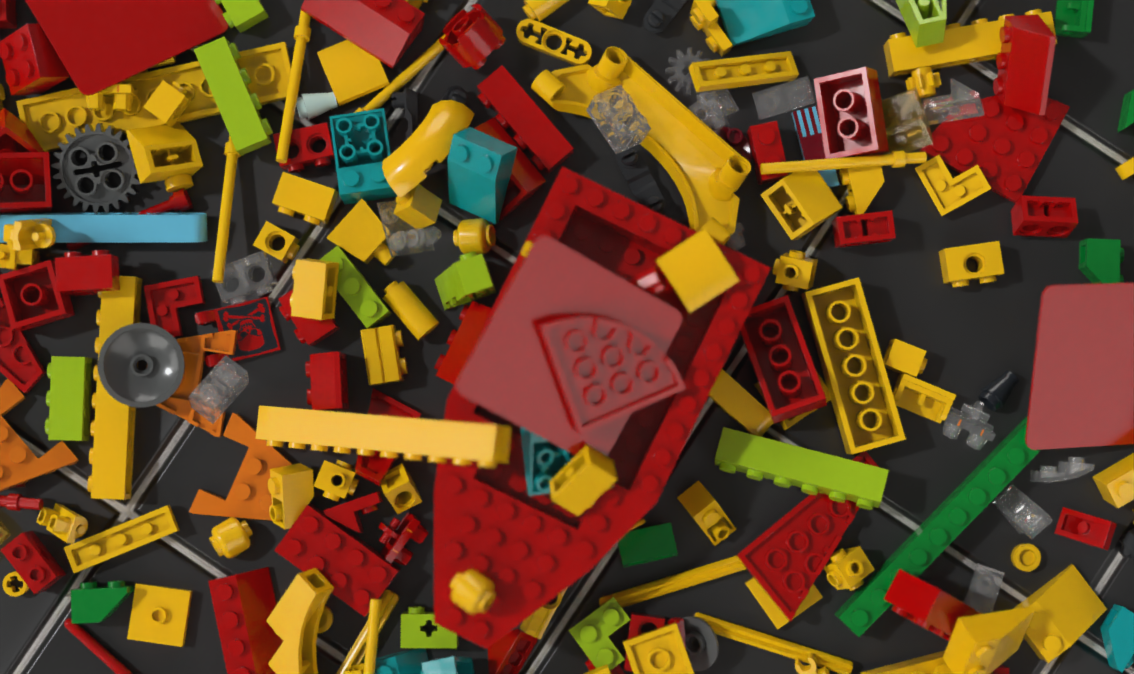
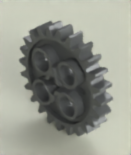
[51,123,140,213]

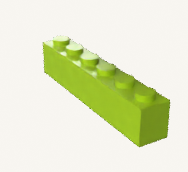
[715,427,889,510]

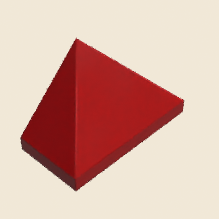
[488,629,538,674]

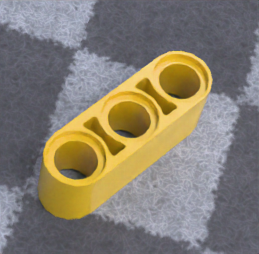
[709,369,773,437]

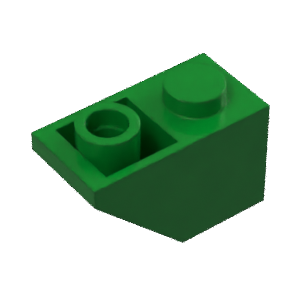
[1079,238,1124,284]
[71,580,134,624]

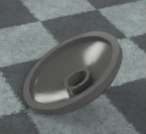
[98,323,185,408]

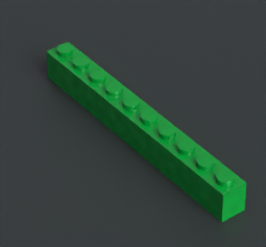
[834,417,1041,637]

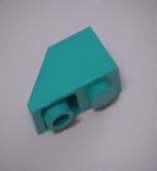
[1100,604,1134,672]

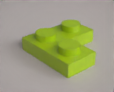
[569,596,630,670]

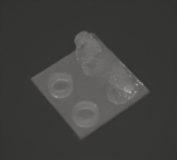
[377,201,442,257]

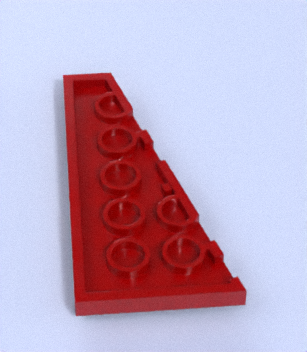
[736,451,880,622]

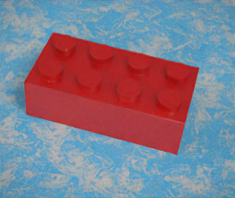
[740,295,827,424]
[274,504,401,617]

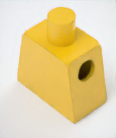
[326,199,396,266]

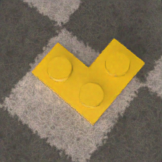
[690,0,732,57]
[915,154,992,216]

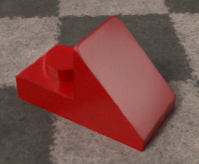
[323,491,383,533]
[1054,507,1117,551]

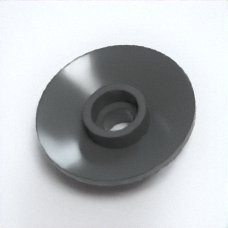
[683,616,719,671]

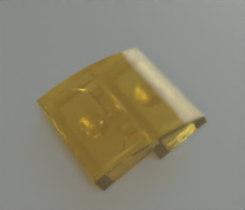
[879,88,933,155]

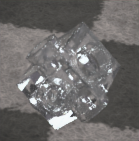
[688,89,739,131]

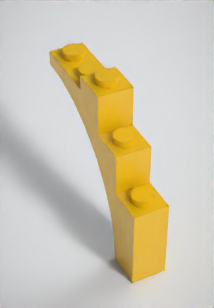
[266,568,334,674]

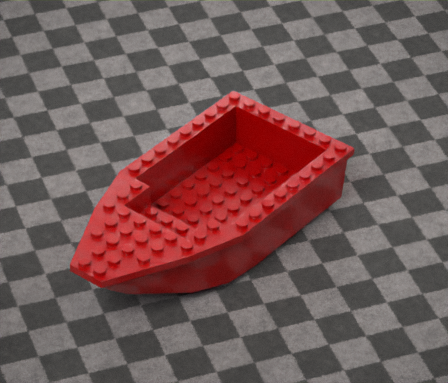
[434,166,770,649]

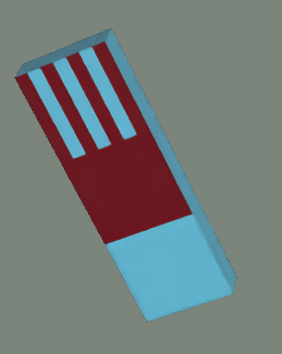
[791,106,839,188]

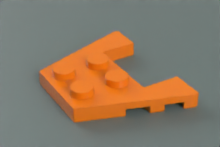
[146,330,238,437]
[0,379,79,492]
[189,413,293,521]

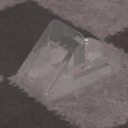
[923,78,985,125]
[993,485,1053,539]

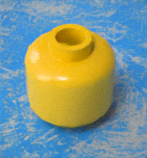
[453,218,496,254]
[209,517,253,559]
[450,570,496,614]

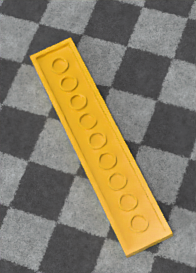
[16,42,291,152]

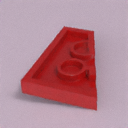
[355,388,421,486]

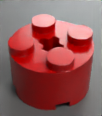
[439,4,506,70]

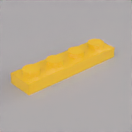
[688,51,799,92]
[64,505,180,573]

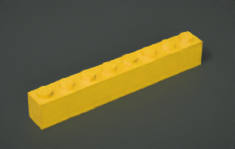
[87,276,142,500]

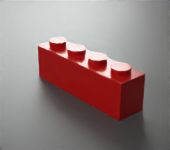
[477,65,574,174]

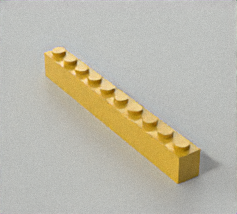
[256,405,511,468]

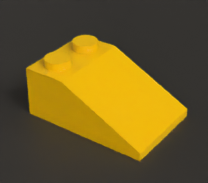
[1013,564,1107,663]
[943,606,1035,674]

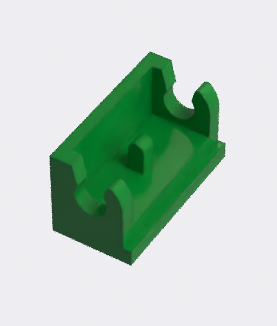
[1054,0,1094,38]
[618,522,678,568]

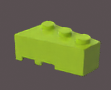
[895,0,947,48]
[434,251,497,310]

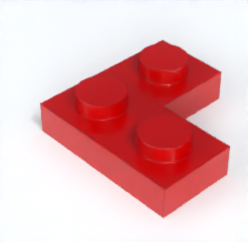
[144,276,205,337]

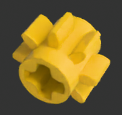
[905,66,942,99]

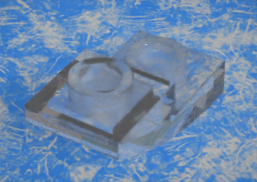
[752,76,816,120]
[1030,457,1094,482]
[964,563,1005,614]

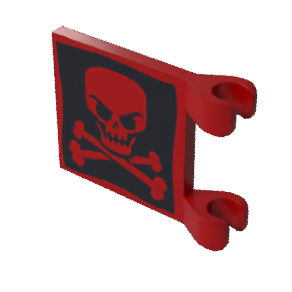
[194,296,281,368]

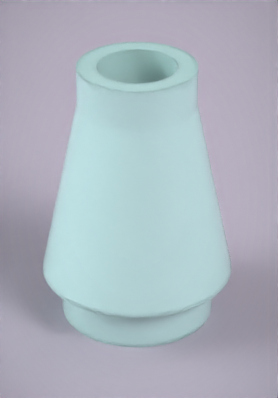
[296,92,338,121]

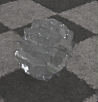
[665,48,709,95]

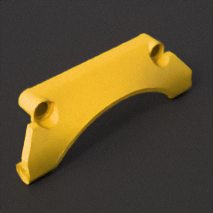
[531,46,751,245]

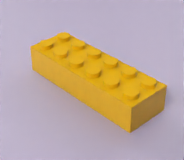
[801,277,906,455]

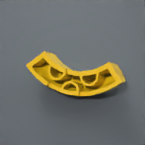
[382,100,474,198]

